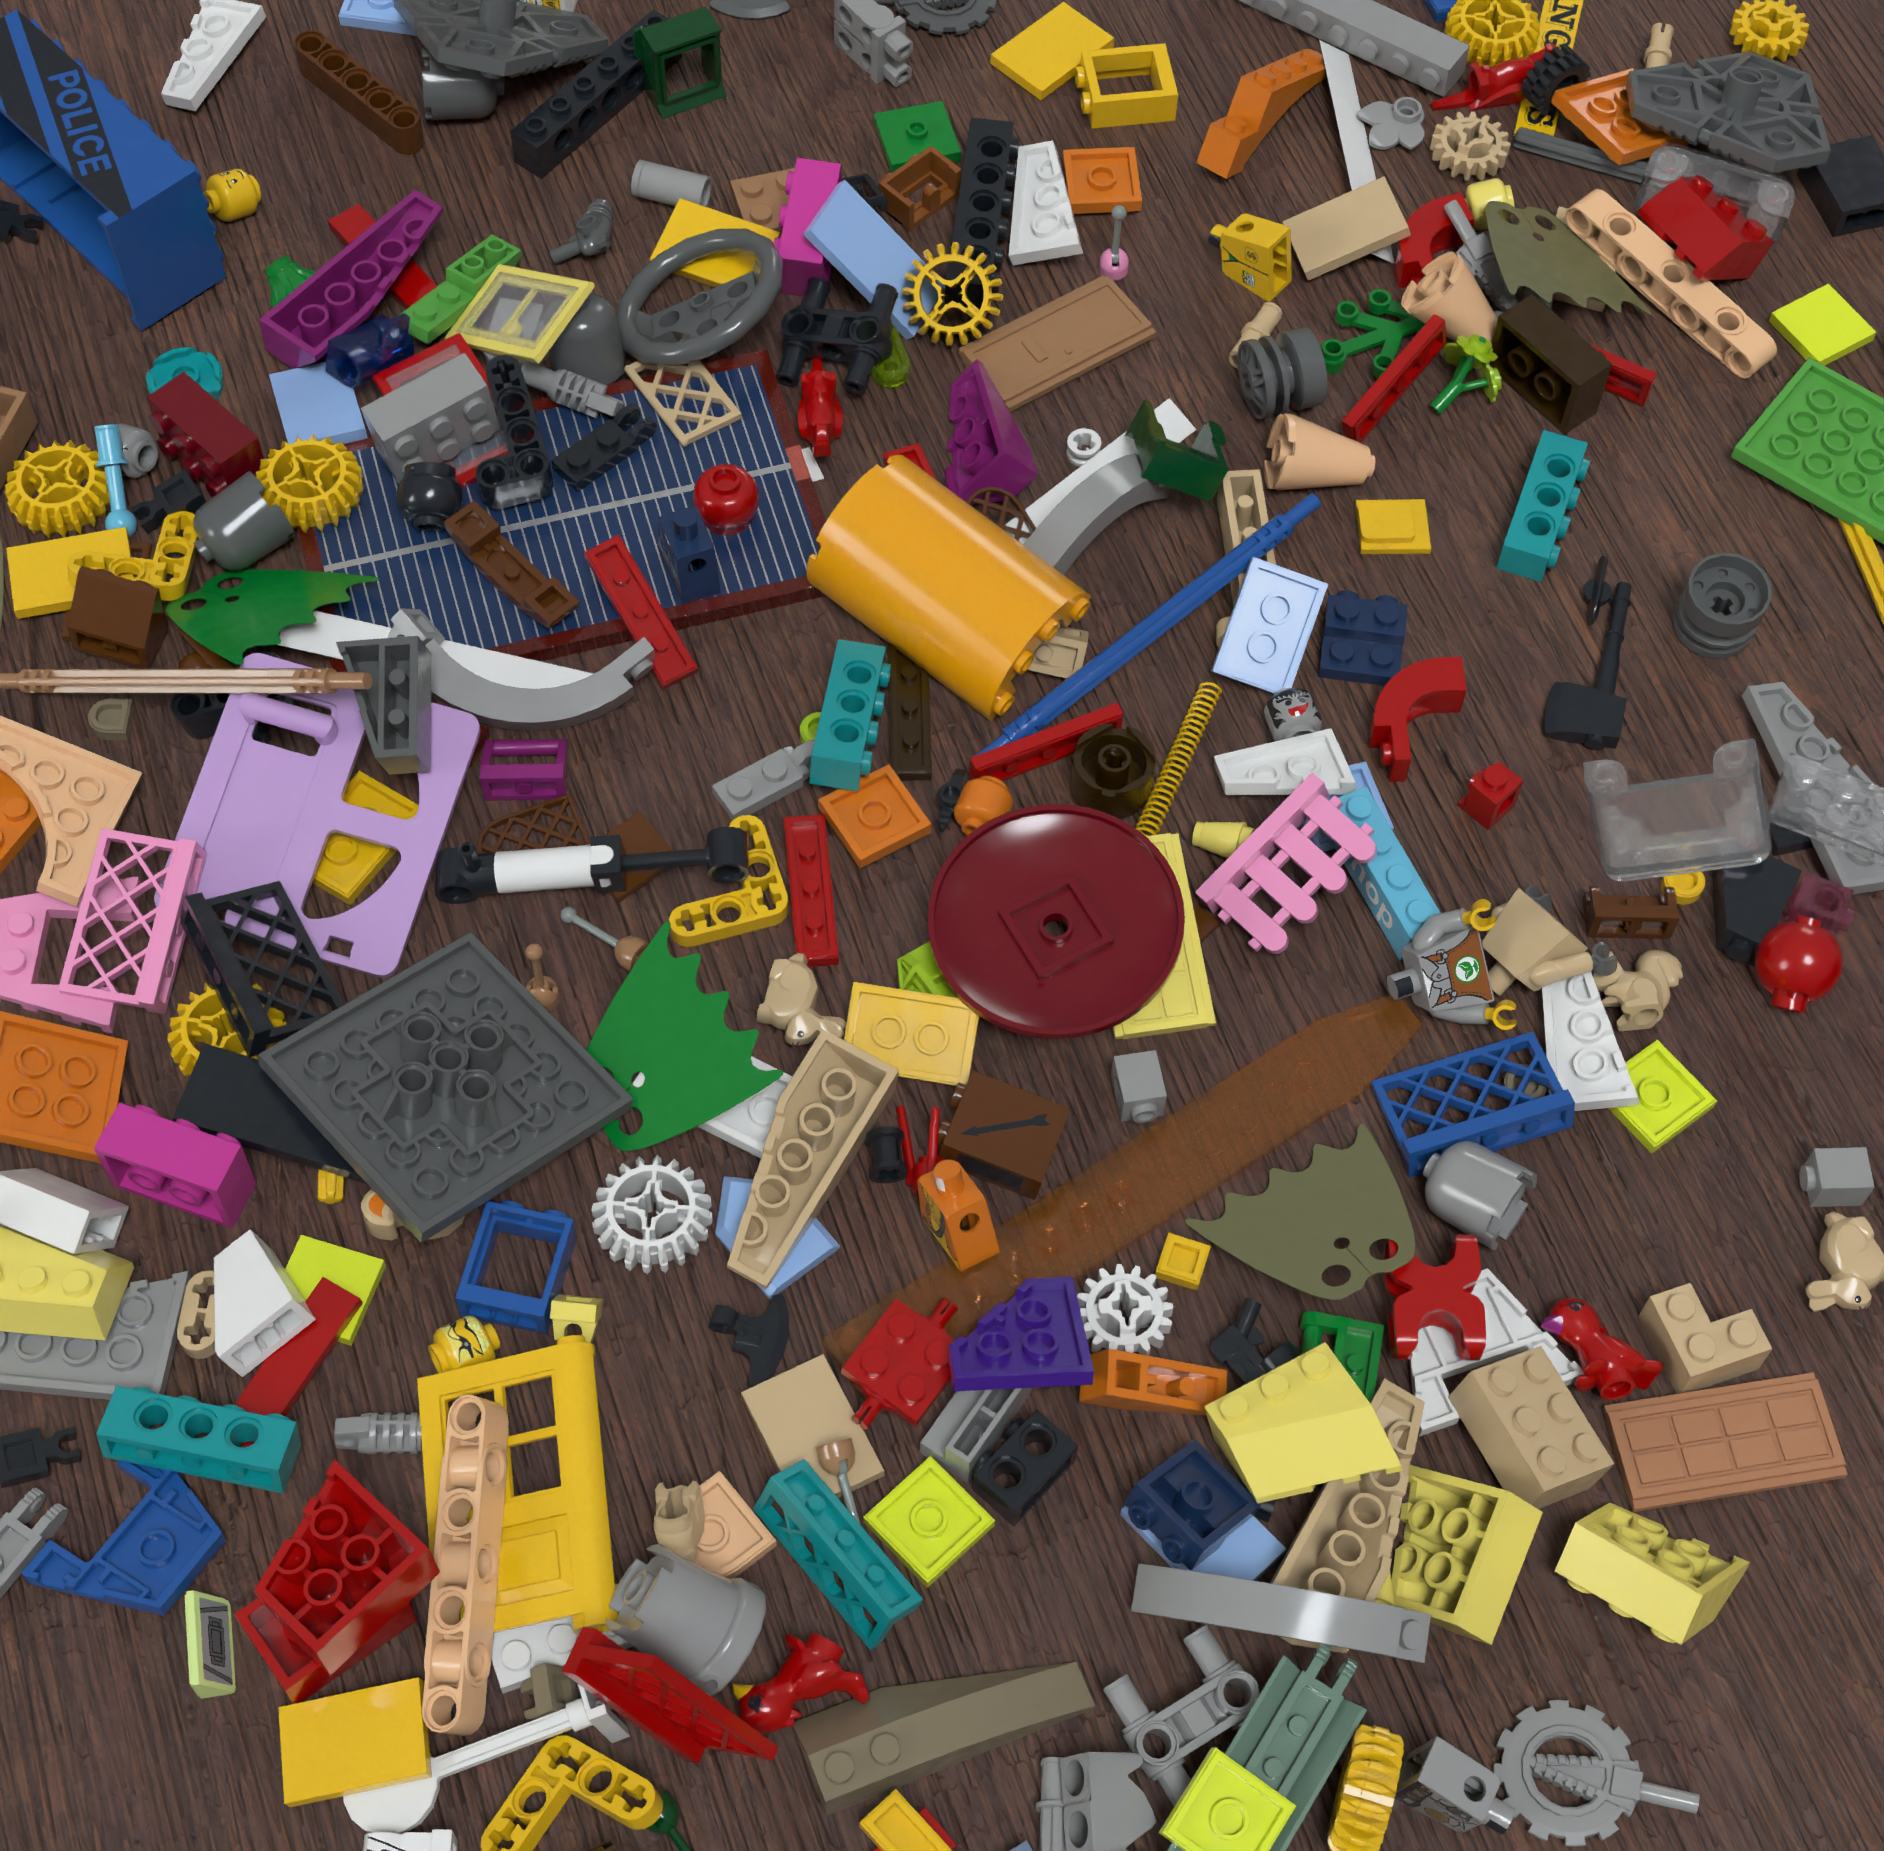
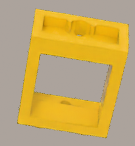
[1075,43,1178,129]

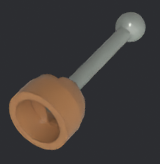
[560,907,649,971]
[816,1438,860,1524]

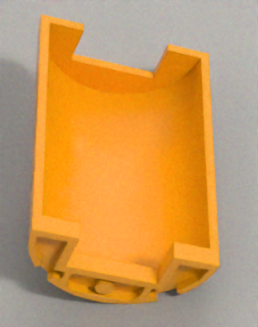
[806,455,1091,722]

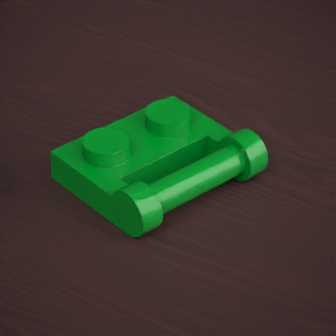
[1300,1311,1384,1402]

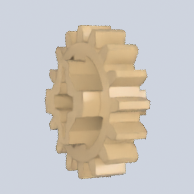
[1430,111,1510,181]

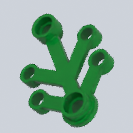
[1320,289,1425,378]

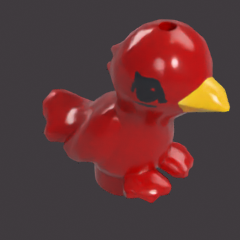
[733,1633,870,1735]

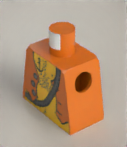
[917,1160,1000,1272]

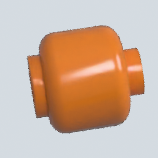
[954,776,1013,836]

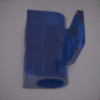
[325,313,414,388]

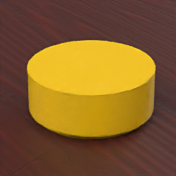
[1661,862,1705,905]

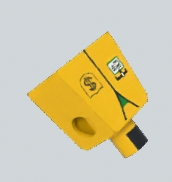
[1208,213,1292,302]

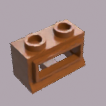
[879,146,962,232]

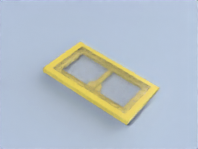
[444,264,595,364]

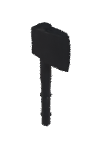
[1544,582,1632,750]

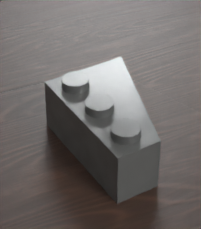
[336,636,432,775]

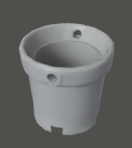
[606,1544,766,1697]

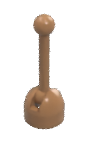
[525,943,560,1012]

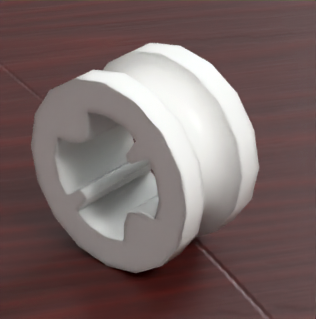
[1066,428,1102,467]

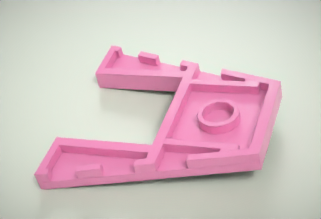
[0,877,141,1033]

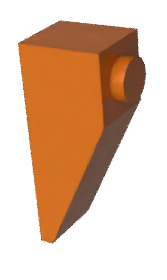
[1079,1349,1227,1416]

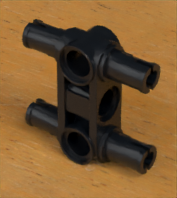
[775,277,899,394]

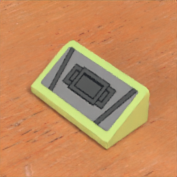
[184,1590,236,1699]

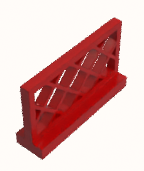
[562,1626,779,1764]

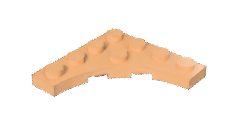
[0,716,142,907]

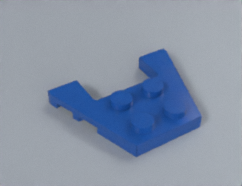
[21,1460,226,1616]

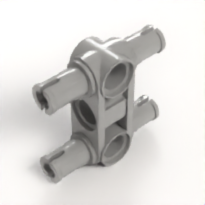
[1103,1625,1260,1807]

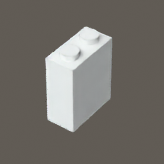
[0,1168,129,1254]

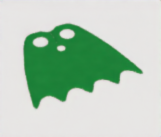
[166,569,380,665]
[586,921,783,1151]

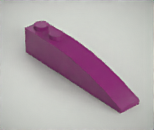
[259,189,443,369]

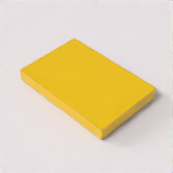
[990,2,1114,100]
[650,198,781,288]
[6,527,135,619]
[312,771,419,905]
[844,982,979,1086]
[278,1677,432,1808]

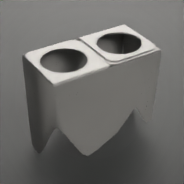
[1060,1752,1156,1851]

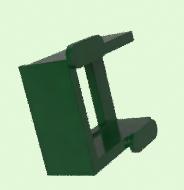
[632,6,727,119]
[1125,400,1229,502]

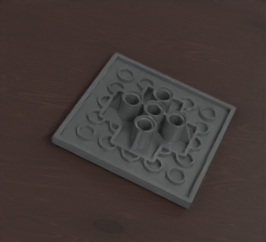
[258,932,634,1243]

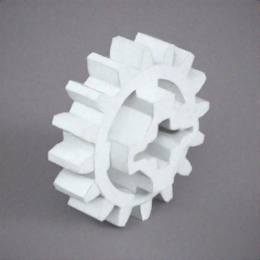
[1077,1264,1173,1356]

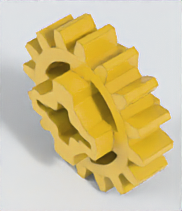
[1729,0,1809,62]

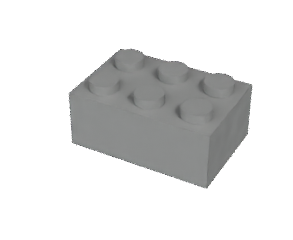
[361,353,501,484]

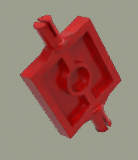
[841,1298,958,1430]

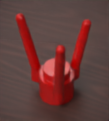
[896,1105,945,1197]

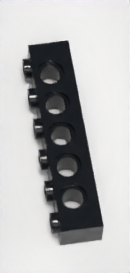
[510,9,683,179]
[945,118,1020,310]

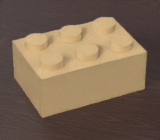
[1448,1346,1615,1509]

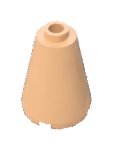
[1401,252,1498,344]
[1264,413,1375,491]

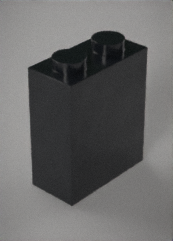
[1797,135,1884,237]

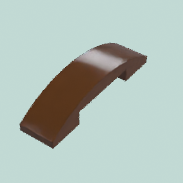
[444,500,580,628]

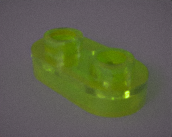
[872,324,910,387]

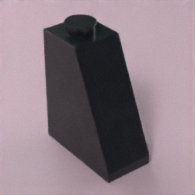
[1712,836,1803,967]

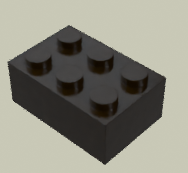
[1489,294,1612,435]

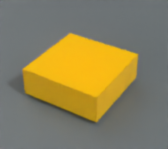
[1155,1232,1211,1291]

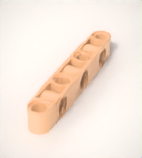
[1565,189,1777,379]
[422,1394,509,1736]

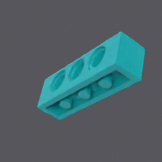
[1496,430,1590,582]
[809,639,891,791]
[96,1386,301,1494]

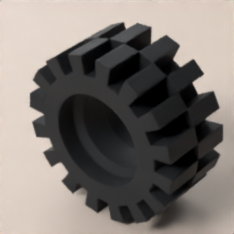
[1521,45,1591,116]

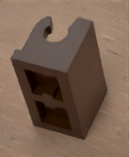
[1583,885,1680,939]

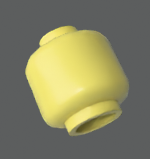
[1464,178,1515,231]

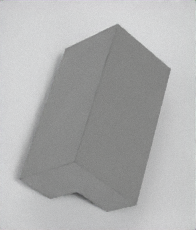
[920,1388,1031,1483]

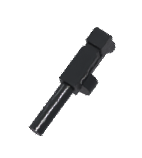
[1210,1298,1302,1385]

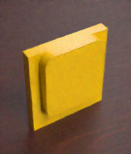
[1355,499,1431,554]

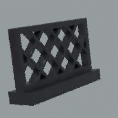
[180,881,345,1057]

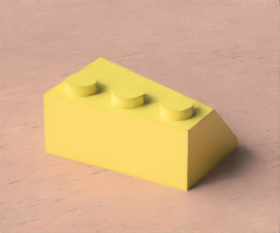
[0,1224,134,1341]
[1204,1342,1403,1504]
[1391,1465,1543,1645]
[1555,1502,1750,1645]

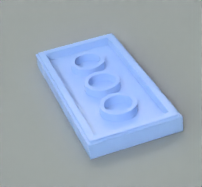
[803,180,946,340]

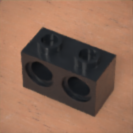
[973,1410,1078,1527]

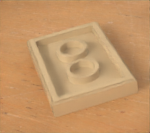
[1282,176,1411,281]
[741,1354,884,1498]

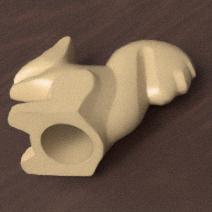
[1592,949,1683,1031]

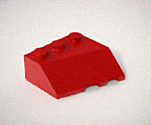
[1637,175,1775,280]
[254,1459,440,1676]

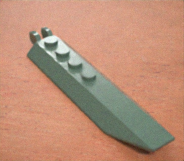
[1167,1644,1367,1851]

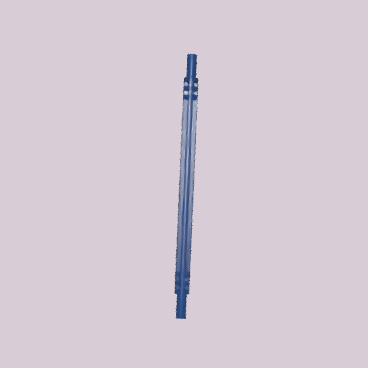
[975,493,1321,756]

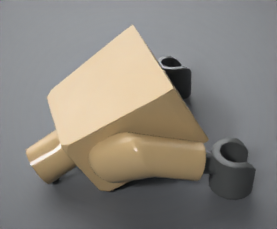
[1482,885,1617,996]

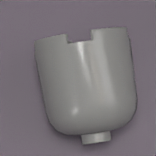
[1423,1141,1537,1251]

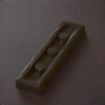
[888,643,932,781]

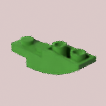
[398,234,522,344]

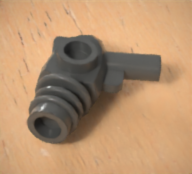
[550,199,613,265]

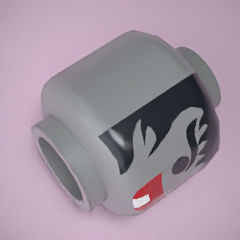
[1264,688,1322,741]

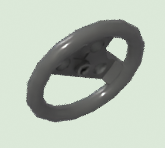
[616,228,784,366]

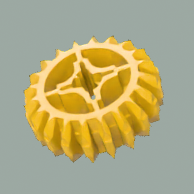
[1444,0,1540,67]
[902,242,1004,346]
[256,433,364,533]
[4,439,110,538]
[168,982,286,1078]
[1327,1724,1404,1851]

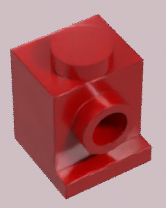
[1457,761,1524,830]

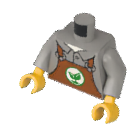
[1387,899,1517,1030]

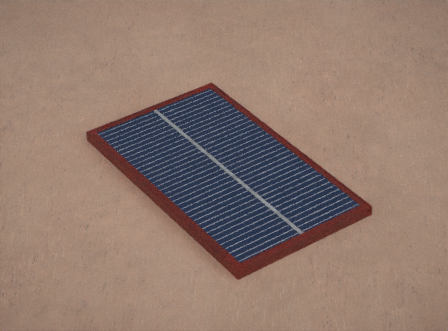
[297,350,826,672]

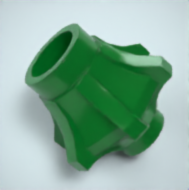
[263,254,316,308]

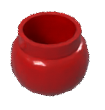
[693,464,759,536]

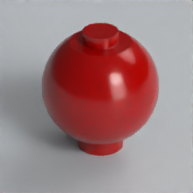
[1755,916,1843,1013]

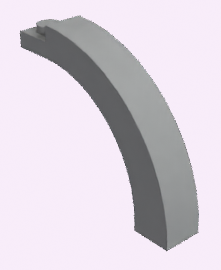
[1024,453,1173,575]
[425,637,656,731]
[1131,1564,1431,1663]

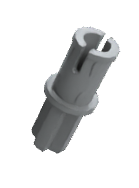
[1036,1757,1066,1851]

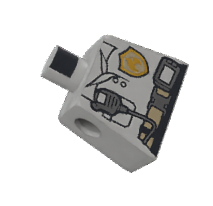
[1394,1736,1515,1835]

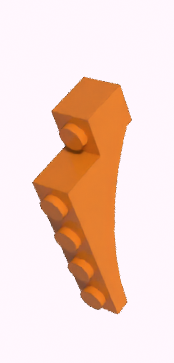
[1196,49,1327,179]

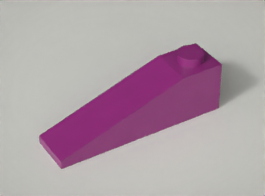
[945,359,1038,505]

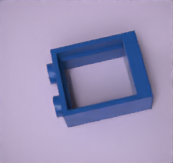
[455,1200,577,1335]

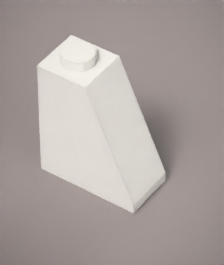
[214,1229,316,1377]

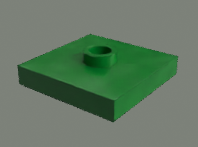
[873,101,961,173]

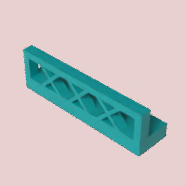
[753,1459,923,1651]

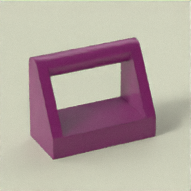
[480,739,568,801]

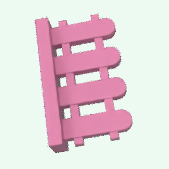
[1195,772,1377,954]

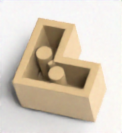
[1638,1283,1772,1394]

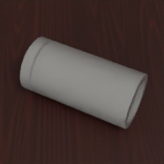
[631,159,712,207]

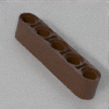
[294,30,425,155]

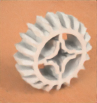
[592,1155,713,1275]

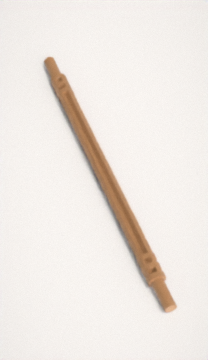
[0,668,372,694]

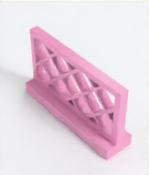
[58,828,207,1015]

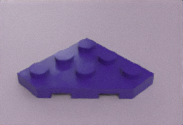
[948,1277,1094,1392]

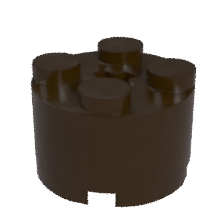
[1070,724,1155,819]

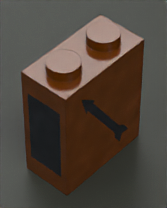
[938,1070,1071,1200]

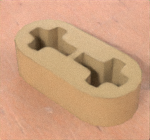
[177,1271,215,1359]

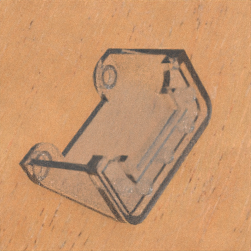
[1633,142,1795,252]
[1583,738,1772,881]

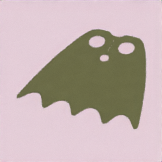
[1486,201,1652,315]
[1185,1124,1415,1300]

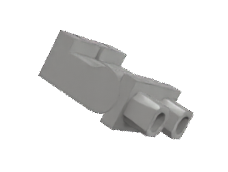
[834,0,913,87]

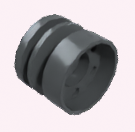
[1237,327,1328,420]
[1673,552,1772,659]

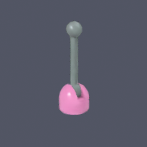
[1099,205,1129,280]

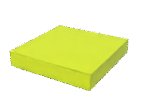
[1769,283,1877,366]
[1608,1039,1717,1154]
[285,1235,386,1346]
[863,1456,995,1588]
[1159,1747,1296,1851]

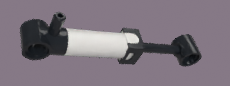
[435,827,749,904]

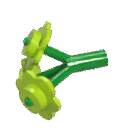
[1429,334,1502,415]

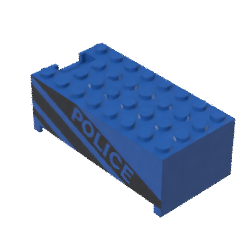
[0,9,226,331]

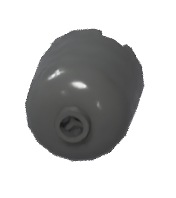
[422,47,505,120]
[545,293,626,385]
[193,471,295,571]

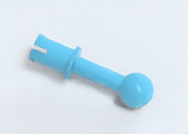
[94,424,137,538]

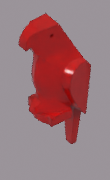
[1430,43,1556,111]
[798,359,843,456]

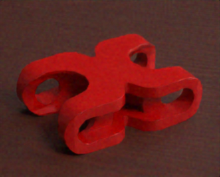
[1384,1234,1486,1360]

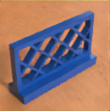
[1371,1031,1575,1178]

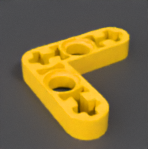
[68,511,198,601]
[669,815,789,947]
[481,1735,663,1851]

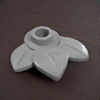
[1357,97,1425,150]

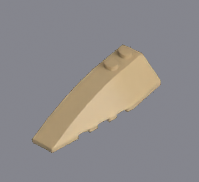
[727,1029,899,1289]
[1270,1378,1425,1653]

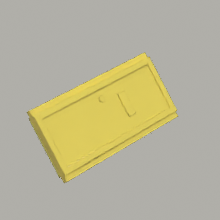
[1112,833,1216,1039]

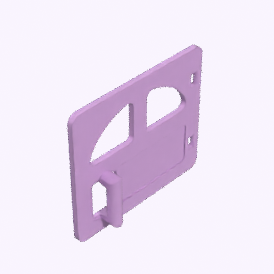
[154,653,481,978]

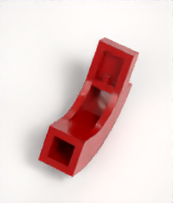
[1394,193,1474,288]
[1368,657,1467,782]

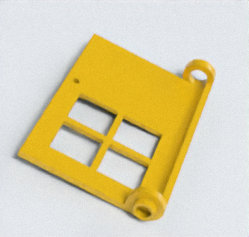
[417,1335,619,1634]

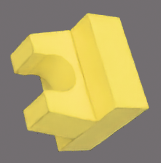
[550,1294,603,1343]

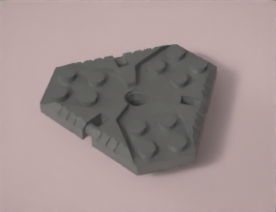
[393,0,609,79]
[1626,51,1831,174]

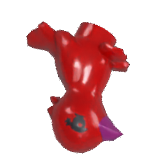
[1541,1297,1664,1400]

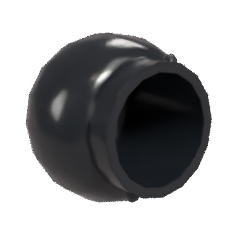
[396,462,464,531]

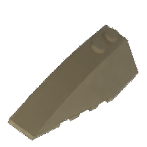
[792,1662,1095,1816]

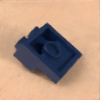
[1318,590,1407,686]
[1124,1439,1261,1571]

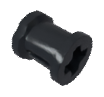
[865,1127,908,1184]

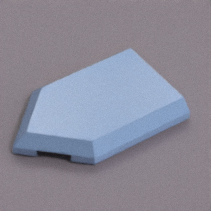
[715,1176,840,1300]

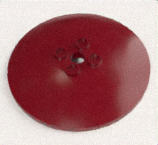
[927,804,1185,1039]

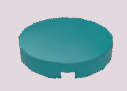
[146,347,225,400]

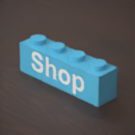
[1330,786,1441,961]

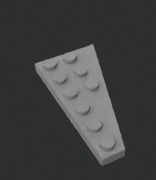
[1742,682,1884,897]
[0,1271,191,1400]

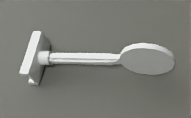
[343,1684,630,1834]

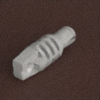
[521,361,624,418]
[334,1412,422,1454]

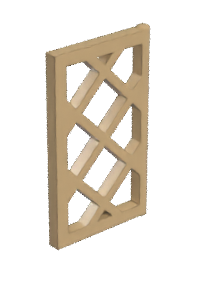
[624,360,742,447]

